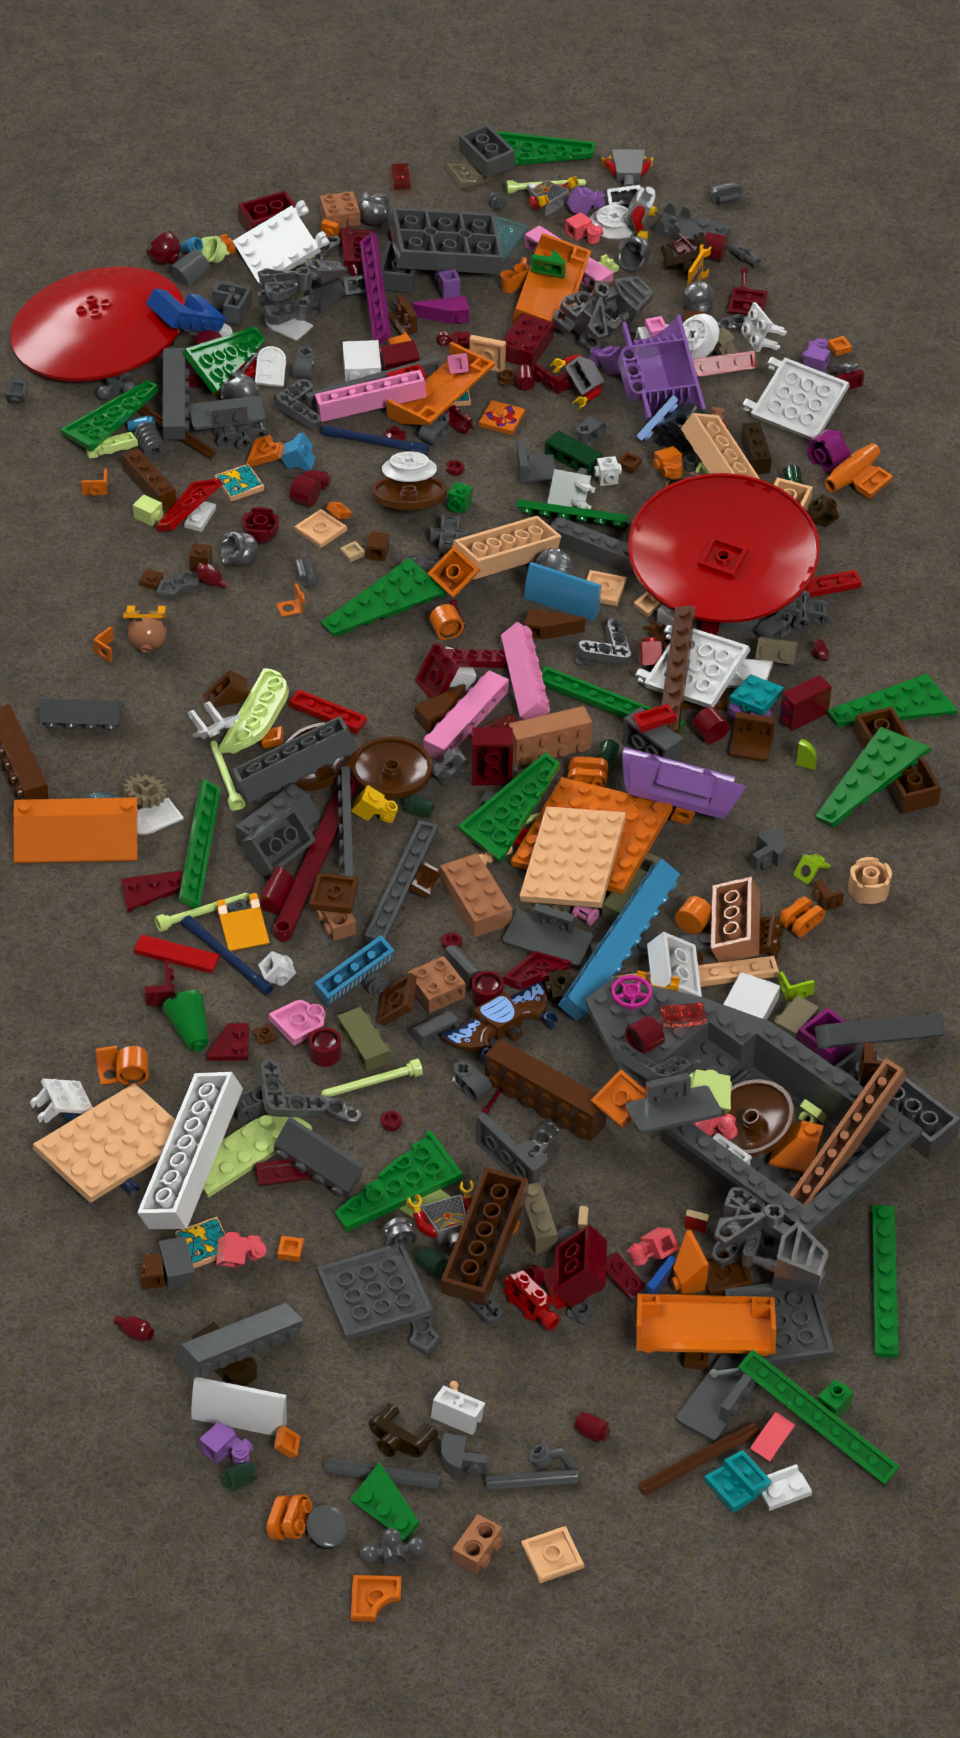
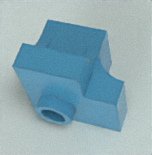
[281,432,315,471]

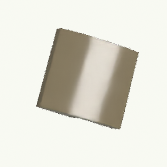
[446,158,493,188]

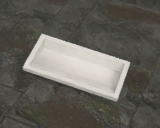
[191,1377,287,1436]

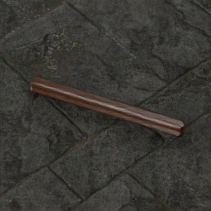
[137,405,216,459]
[638,1422,759,1496]

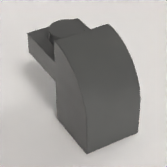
[751,827,786,871]
[441,1433,488,1480]

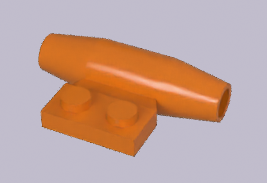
[824,443,893,499]

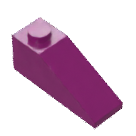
[413,296,469,324]

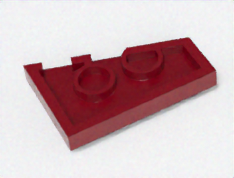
[340,228,375,267]
[121,870,183,913]
[503,951,571,989]

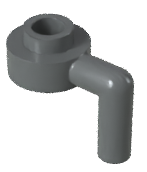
[529,1444,577,1469]

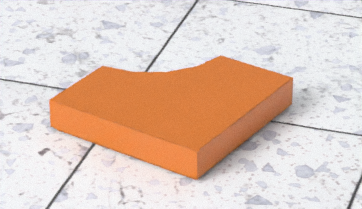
[246,435,284,467]
[351,1575,401,1622]

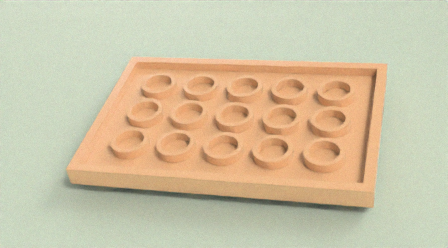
[520,807,626,908]
[33,1083,175,1203]

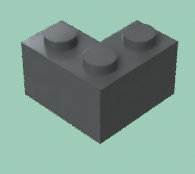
[212,281,252,326]

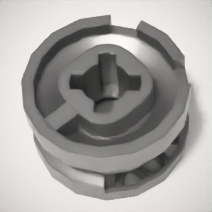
[382,1217,417,1249]

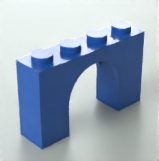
[146,288,227,333]

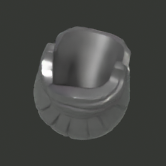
[359,192,390,226]
[618,236,651,272]
[682,281,714,313]
[220,372,260,400]
[220,532,259,567]
[535,548,576,576]

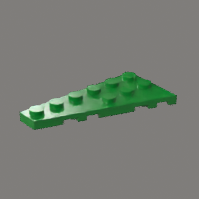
[497,131,596,166]
[183,326,266,394]
[60,380,159,452]
[321,558,447,637]
[826,673,958,727]
[815,727,932,828]
[458,752,560,864]
[335,1130,463,1232]

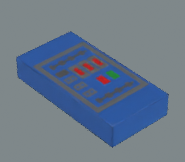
[646,1256,677,1294]

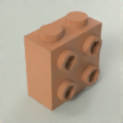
[320,191,361,229]
[407,956,466,1013]

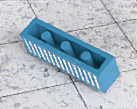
[314,935,395,1007]

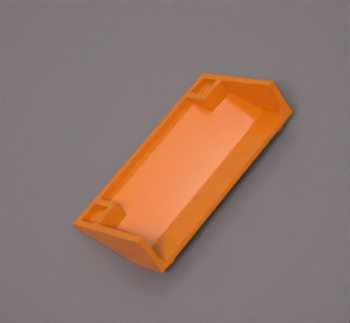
[511,233,591,329]
[386,342,495,425]
[14,798,139,863]
[636,1294,776,1356]

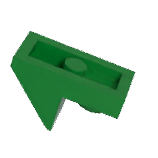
[531,250,566,278]

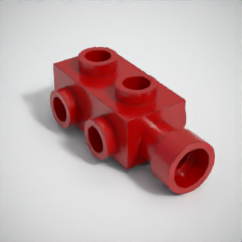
[503,1270,561,1331]

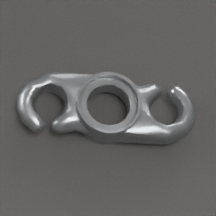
[311,235,341,260]
[718,314,747,330]
[830,362,860,375]
[314,1095,362,1124]
[528,1121,560,1157]

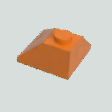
[428,546,480,598]
[769,1121,824,1173]
[670,1230,709,1295]

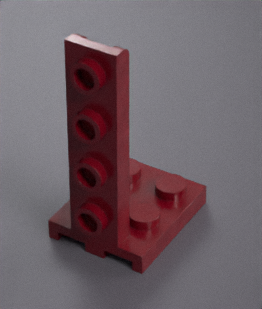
[415,643,508,699]

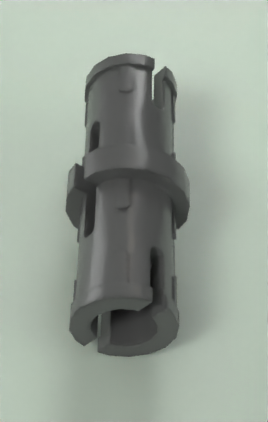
[729,242,761,268]

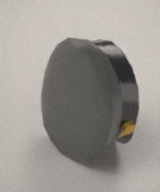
[306,1505,348,1550]

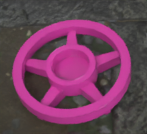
[611,975,652,1010]

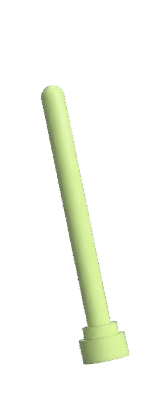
[505,179,586,194]
[210,741,245,811]
[155,893,250,932]
[321,1059,423,1097]

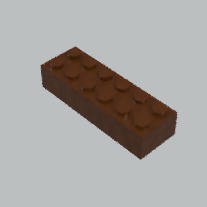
[0,704,49,800]
[854,706,941,814]
[485,1039,606,1142]
[441,1167,528,1306]

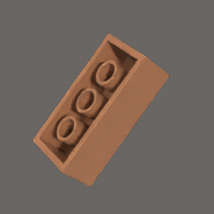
[509,706,592,767]
[440,853,513,937]
[711,877,760,963]

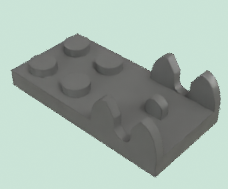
[654,202,730,244]
[476,1112,548,1189]

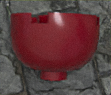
[146,230,181,265]
[242,507,279,544]

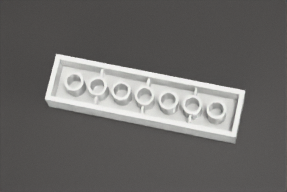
[137,1072,243,1229]

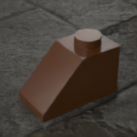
[204,670,251,708]

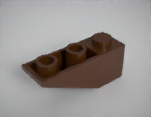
[524,609,586,640]
[415,684,466,733]

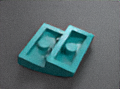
[704,1450,772,1513]

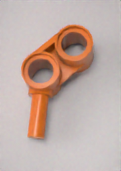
[500,257,529,293]

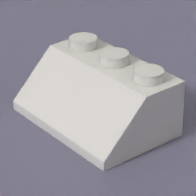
[647,932,702,997]

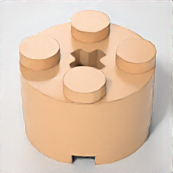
[848,857,892,904]

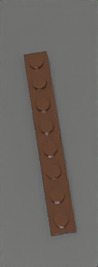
[662,606,696,734]

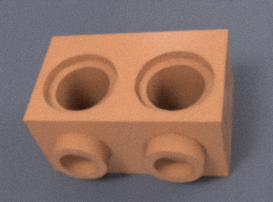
[315,910,356,941]
[452,1514,504,1574]

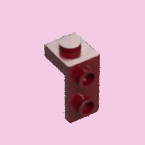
[534,364,574,395]
[145,960,175,1007]
[606,1251,645,1299]

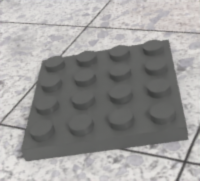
[317,1242,433,1341]
[724,1283,834,1365]

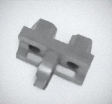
[432,747,469,786]

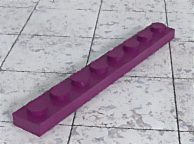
[360,232,391,345]

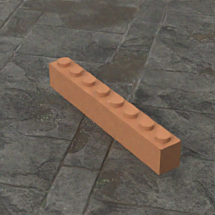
[790,1058,906,1206]

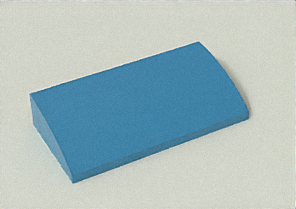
[524,562,601,621]

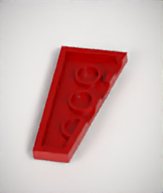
[155,478,223,532]

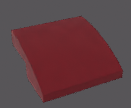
[728,287,768,316]

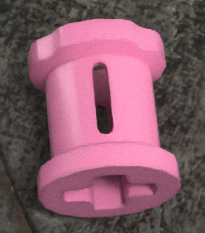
[572,906,599,926]

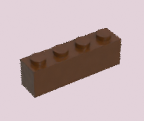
[122,448,176,511]

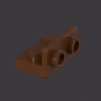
[388,295,417,335]
[759,916,783,959]
[858,1042,883,1088]

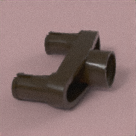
[661,232,711,275]
[368,1403,438,1457]

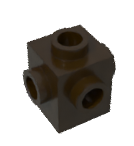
[809,494,839,527]
[545,969,575,1004]

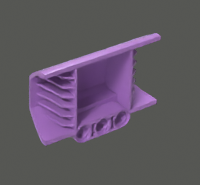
[618,315,706,423]
[622,747,745,819]

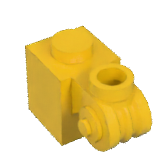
[351,785,398,823]

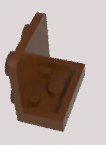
[729,712,776,762]

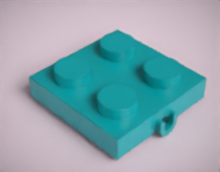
[729,674,784,716]

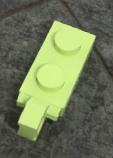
[86,432,138,458]

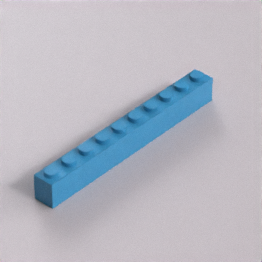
[558,858,680,1021]

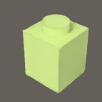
[133,495,163,526]

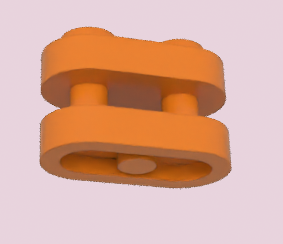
[567,757,609,787]
[779,896,826,938]
[267,1494,312,1540]

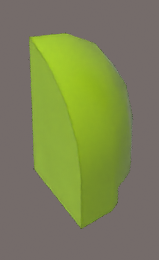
[796,739,817,770]

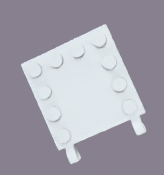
[233,200,330,286]
[742,357,849,440]
[635,625,750,708]

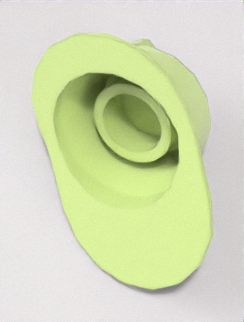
[201,236,229,264]

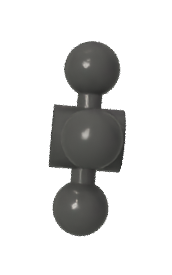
[97,371,136,400]
[359,1528,426,1566]

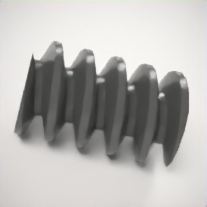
[135,422,165,461]

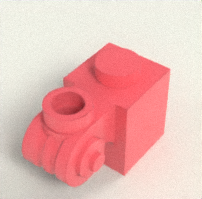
[565,212,603,244]
[693,1114,738,1140]
[627,1227,680,1266]
[216,1232,266,1268]

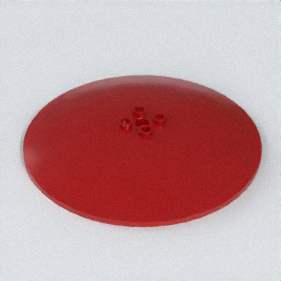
[10,266,185,382]
[628,473,820,623]

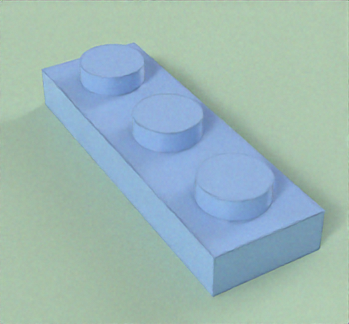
[636,395,678,442]

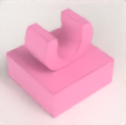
[644,316,667,337]
[447,353,469,374]

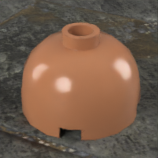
[128,618,167,653]

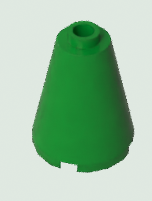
[162,990,209,1052]

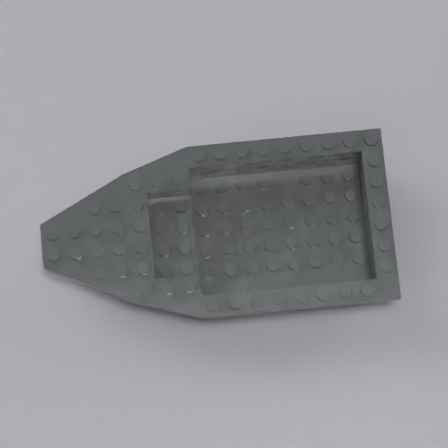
[585,976,923,1235]

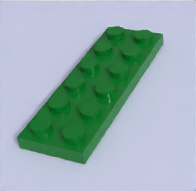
[516,499,631,528]

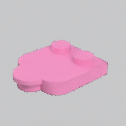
[268,1000,326,1046]

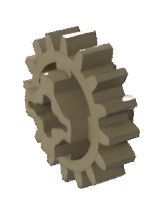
[122,774,167,808]

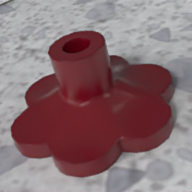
[384,426,406,440]
[811,638,829,661]

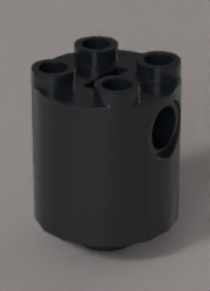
[657,402,704,453]

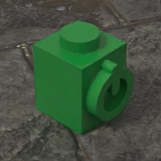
[447,482,473,514]
[817,1379,854,1418]

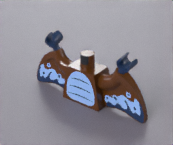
[441,982,558,1065]

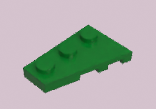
[350,1462,420,1542]

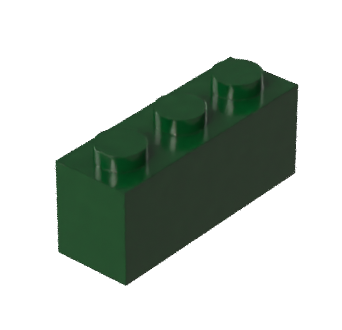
[545,430,602,476]

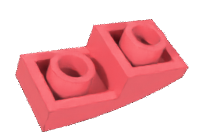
[750,1412,795,1462]

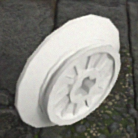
[590,205,636,239]
[683,314,720,359]
[382,452,437,482]

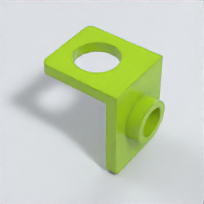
[793,854,831,884]
[778,971,815,1001]

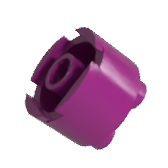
[807,429,851,472]

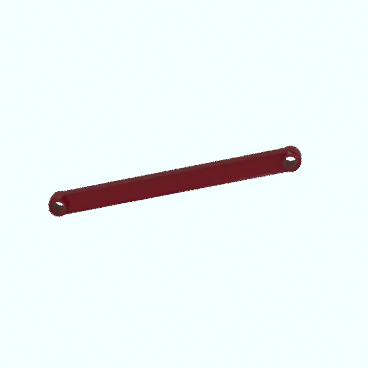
[273,776,356,942]

